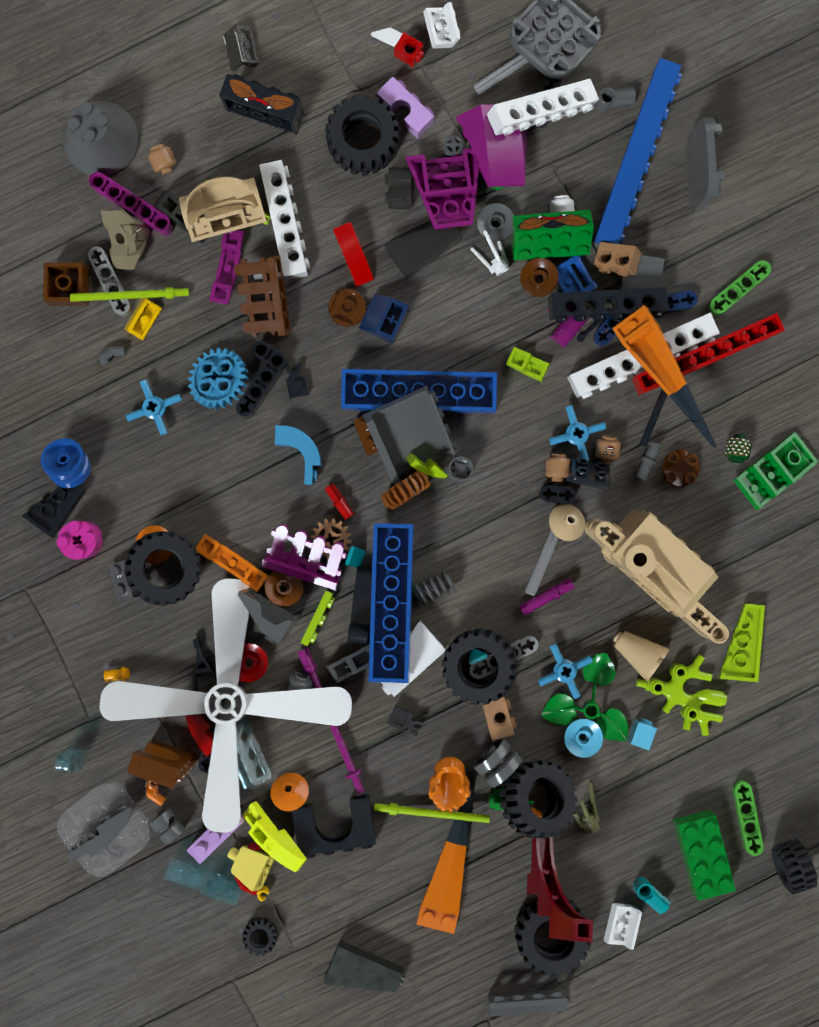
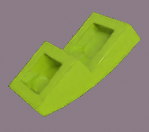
[506,347,550,382]
[406,453,448,478]

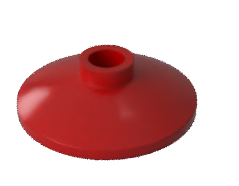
[239,644,268,682]

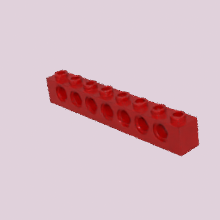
[631,313,785,396]

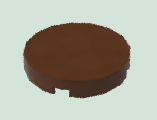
[328,288,366,327]

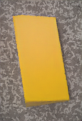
[124,298,162,340]

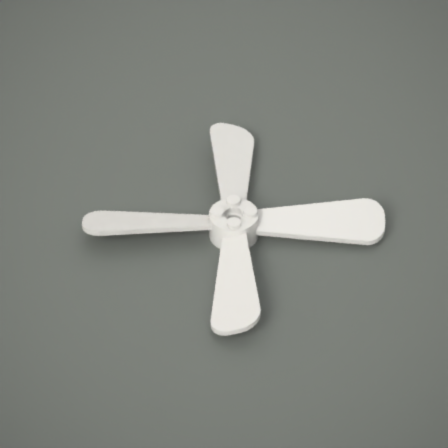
[100,579,352,833]

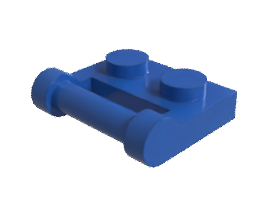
[556,255,599,292]

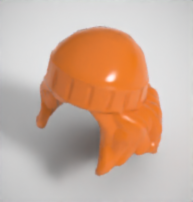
[428,756,471,812]

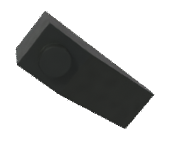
[153,190,207,244]

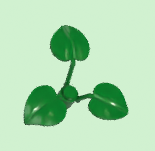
[542,652,628,742]

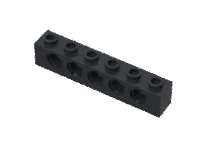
[548,287,668,323]

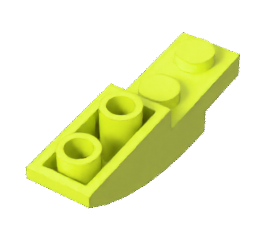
[243,801,307,872]

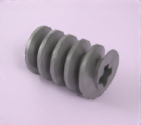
[413,571,456,606]

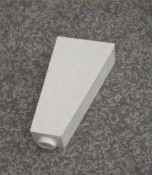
[381,620,446,697]

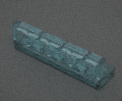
[236,715,272,789]

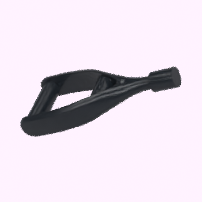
[192,637,225,702]

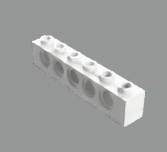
[487,79,599,136]
[259,160,310,281]

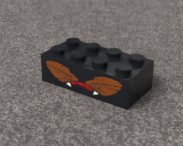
[219,74,304,135]

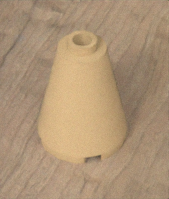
[613,631,669,681]

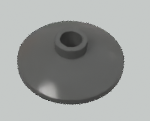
[477,203,514,242]

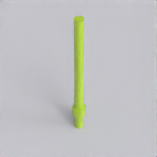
[70,287,189,302]
[374,803,490,823]

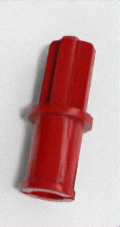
[325,483,355,520]

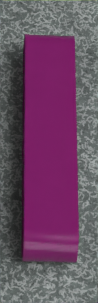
[89,172,174,236]

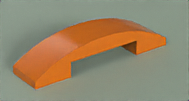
[195,534,268,592]

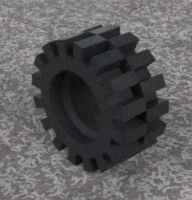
[242,917,278,956]

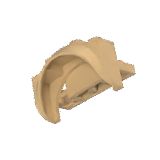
[179,177,267,242]

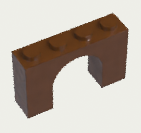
[127,739,196,789]

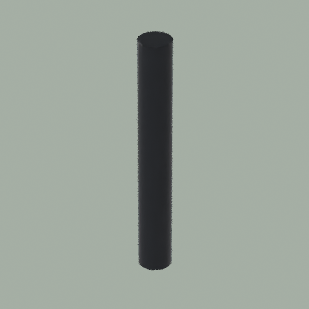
[639,391,667,447]

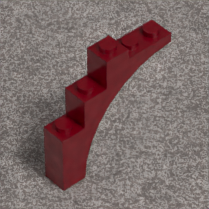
[527,837,593,942]

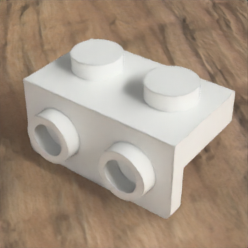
[423,2,460,48]
[604,903,642,950]

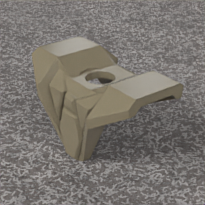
[100,208,150,270]

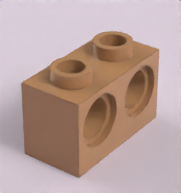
[594,242,642,277]

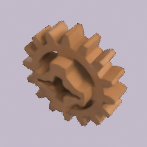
[310,519,352,560]

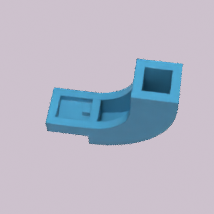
[275,425,322,485]

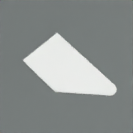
[371,28,403,47]

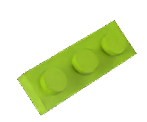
[301,590,335,646]

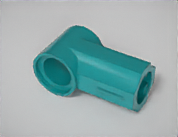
[633,877,671,915]

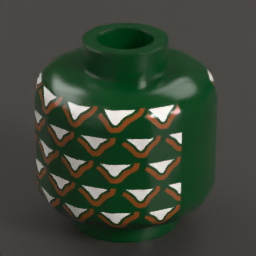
[724,434,752,463]

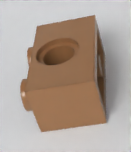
[482,695,516,741]

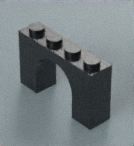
[292,794,376,858]

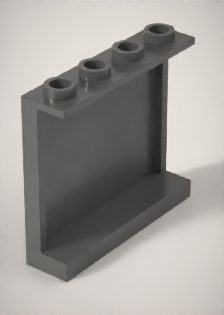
[362,386,457,485]

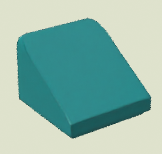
[345,546,365,568]

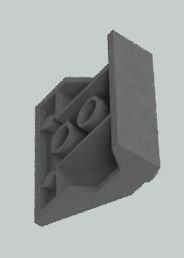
[237,588,300,644]

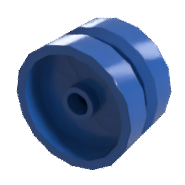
[41,438,91,488]

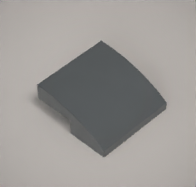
[619,255,664,290]

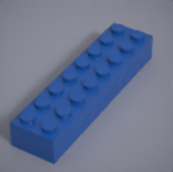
[341,369,497,414]
[369,523,414,683]

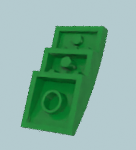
[733,432,818,510]

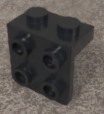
[566,458,611,489]

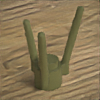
[573,782,600,834]

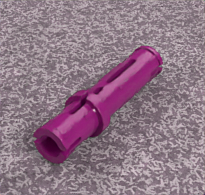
[519,578,575,616]

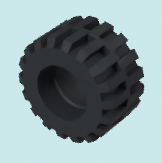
[772,839,817,895]

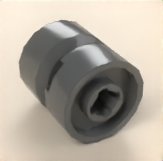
[447,456,473,483]
[149,808,186,845]

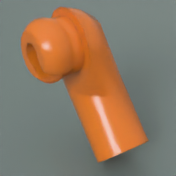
[145,780,167,807]

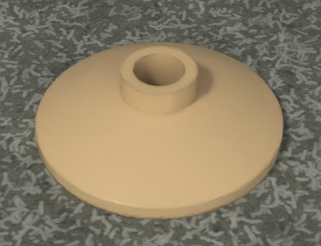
[549,504,585,541]

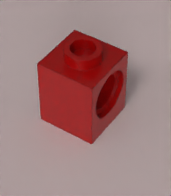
[394,32,424,68]

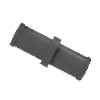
[635,441,662,481]

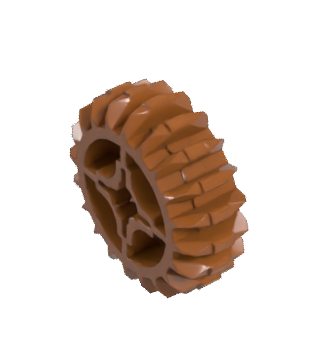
[381,471,431,511]

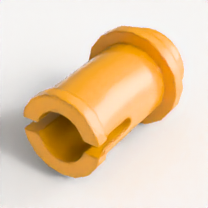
[104,667,130,682]

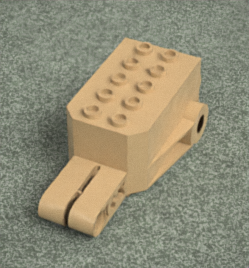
[585,509,729,644]

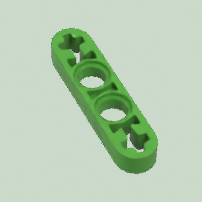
[708,260,771,316]
[732,780,763,856]

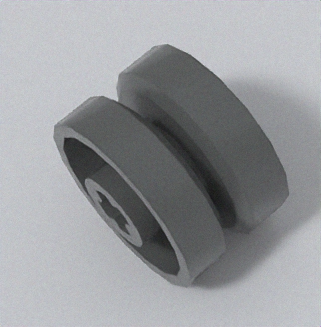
[473,738,522,788]

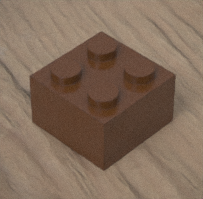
[43,263,89,306]

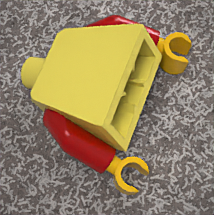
[228,842,275,901]

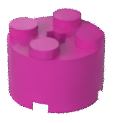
[57,521,103,560]

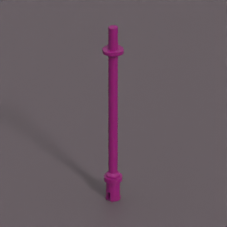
[297,648,364,794]

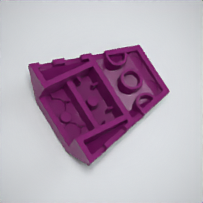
[456,104,527,187]
[405,148,479,230]

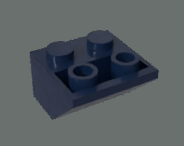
[359,294,409,344]

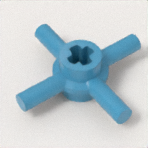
[125,380,182,436]
[549,405,606,461]
[538,643,593,699]

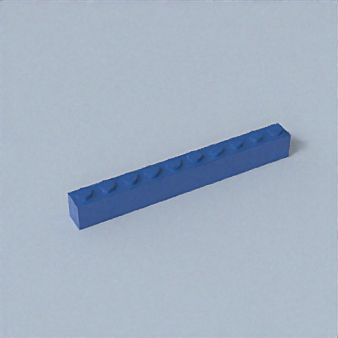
[593,58,682,244]

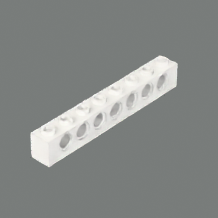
[568,312,720,399]

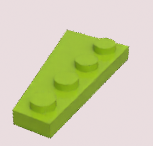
[718,603,765,682]

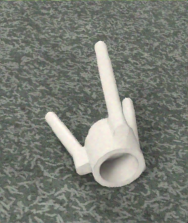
[470,230,510,276]

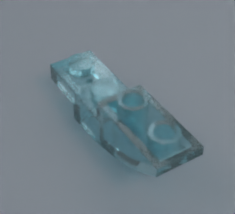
[163,858,243,906]

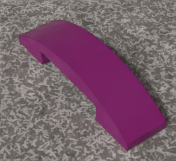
[209,230,244,305]

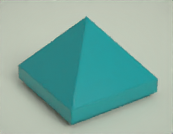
[468,648,487,665]

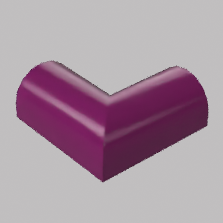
[547,304,589,348]

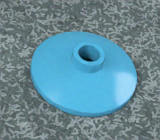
[564,719,603,758]

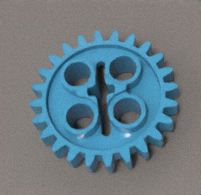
[187,348,249,410]

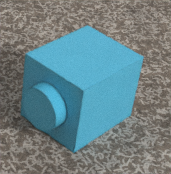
[627,718,657,750]

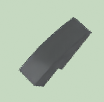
[325,644,370,684]

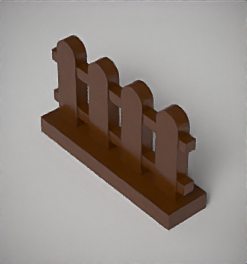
[234,255,291,337]

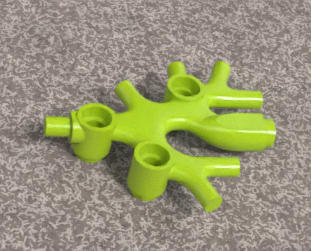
[636,654,727,736]

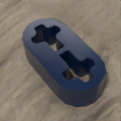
[666,290,698,313]

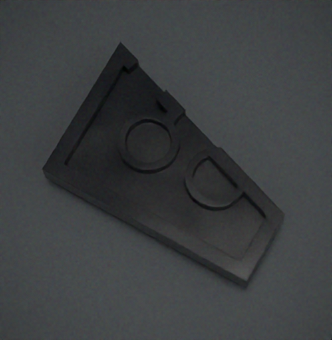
[22,485,86,538]

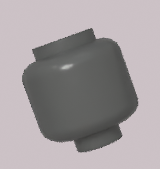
[285,672,312,691]

